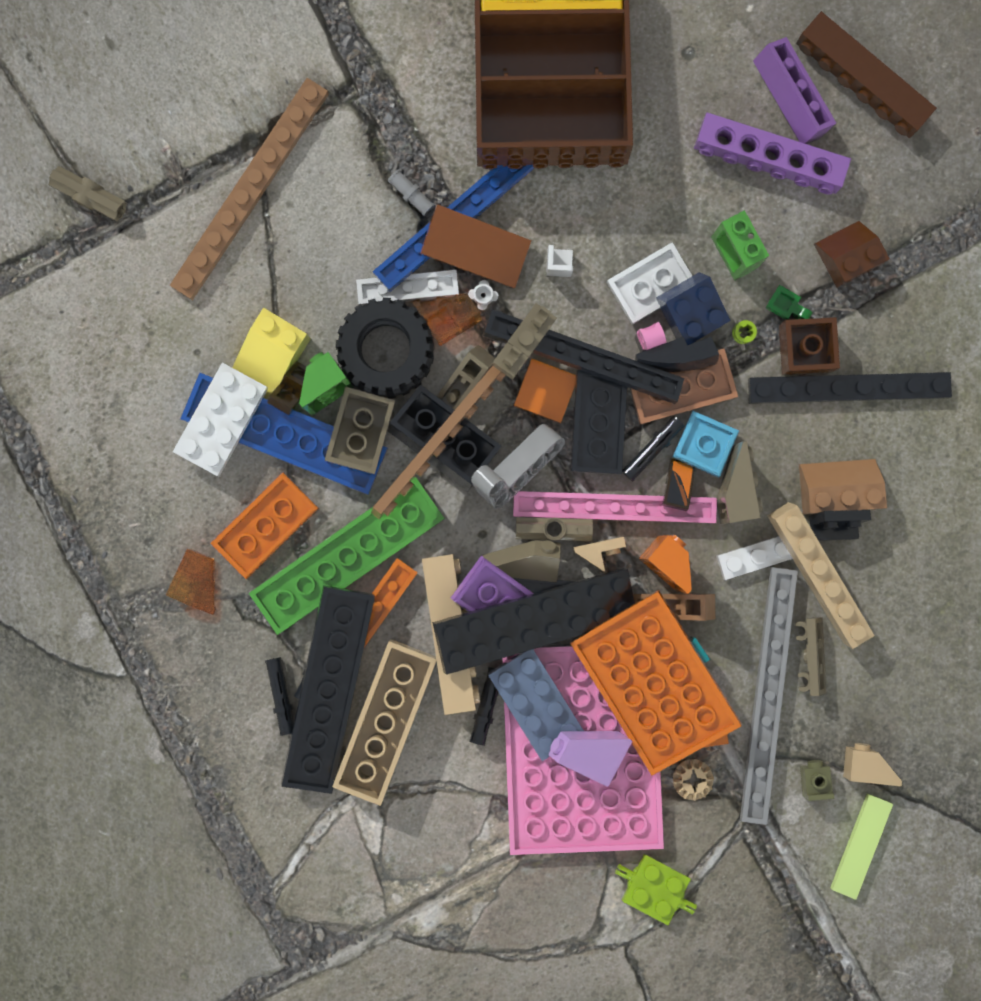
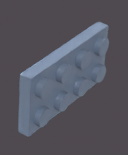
[488,649,584,761]

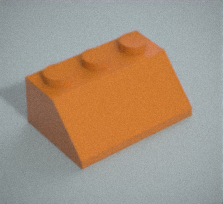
[639,535,692,594]

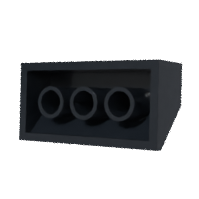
[388,384,502,492]

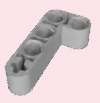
[471,424,565,509]

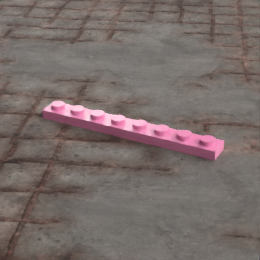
[513,491,717,523]

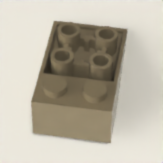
[717,441,763,524]

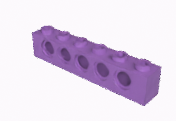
[694,112,851,195]

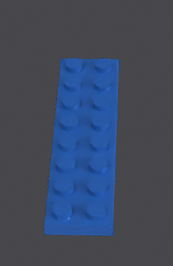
[180,372,388,495]

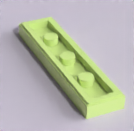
[830,793,893,900]

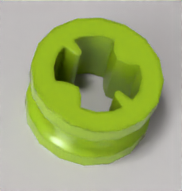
[732,320,757,344]

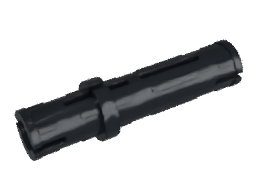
[622,416,685,482]
[265,657,294,736]
[469,667,498,746]

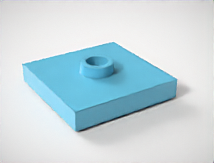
[672,411,739,478]

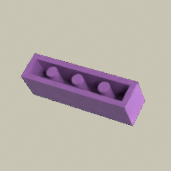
[753,37,836,144]

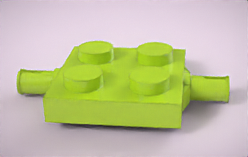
[615,854,697,925]

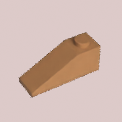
[633,593,716,621]

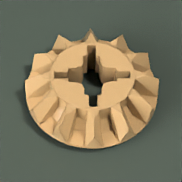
[673,759,714,801]

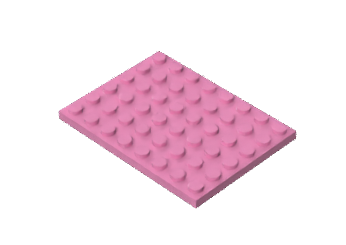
[502,646,664,855]

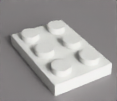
[607,243,692,325]

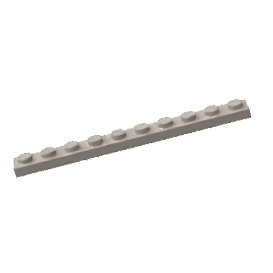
[740,567,798,825]

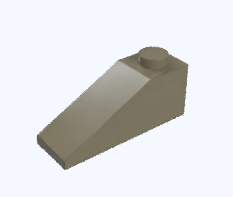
[437,345,495,410]
[482,540,561,582]

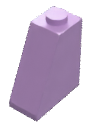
[548,731,632,787]

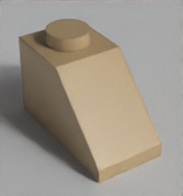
[843,743,902,786]

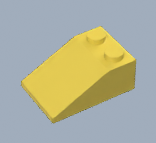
[232,308,311,400]

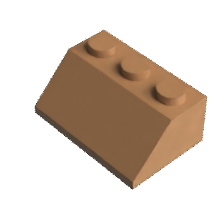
[799,459,887,514]

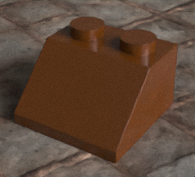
[814,221,890,288]

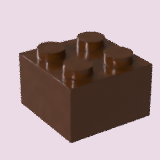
[779,317,840,375]

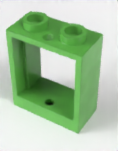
[711,210,769,281]

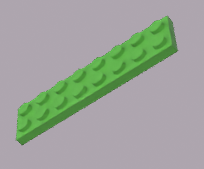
[249,477,445,635]

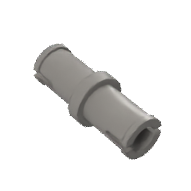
[388,169,435,216]

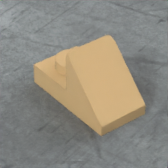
[572,537,626,572]

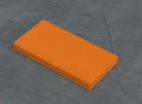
[211,473,319,579]

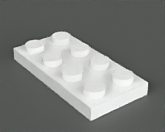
[173,363,268,477]

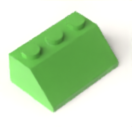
[299,352,354,416]

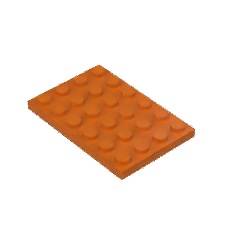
[570,590,742,775]

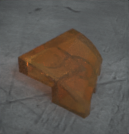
[413,293,482,346]
[166,549,216,615]

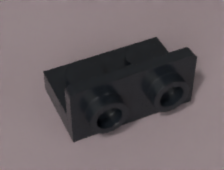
[809,510,871,541]

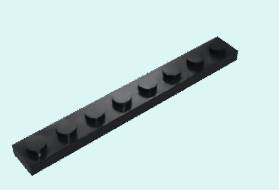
[483,309,685,404]
[748,372,952,404]

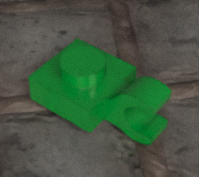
[765,285,813,320]

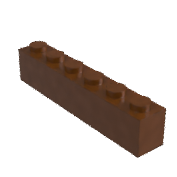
[796,11,937,139]

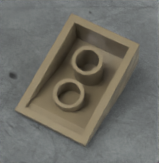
[325,387,395,475]

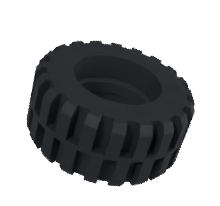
[335,297,434,398]

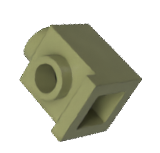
[800,760,834,801]

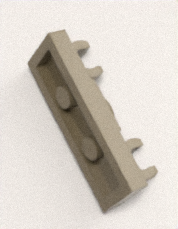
[492,303,557,380]
[795,617,826,696]

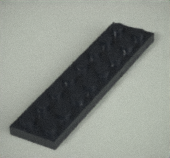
[432,568,635,675]
[281,585,375,794]

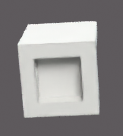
[546,245,573,277]

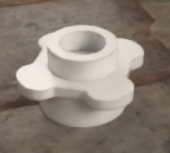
[468,280,498,310]

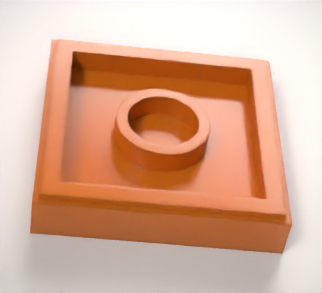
[514,359,576,424]

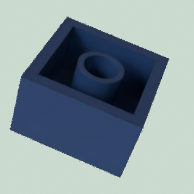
[656,272,731,345]

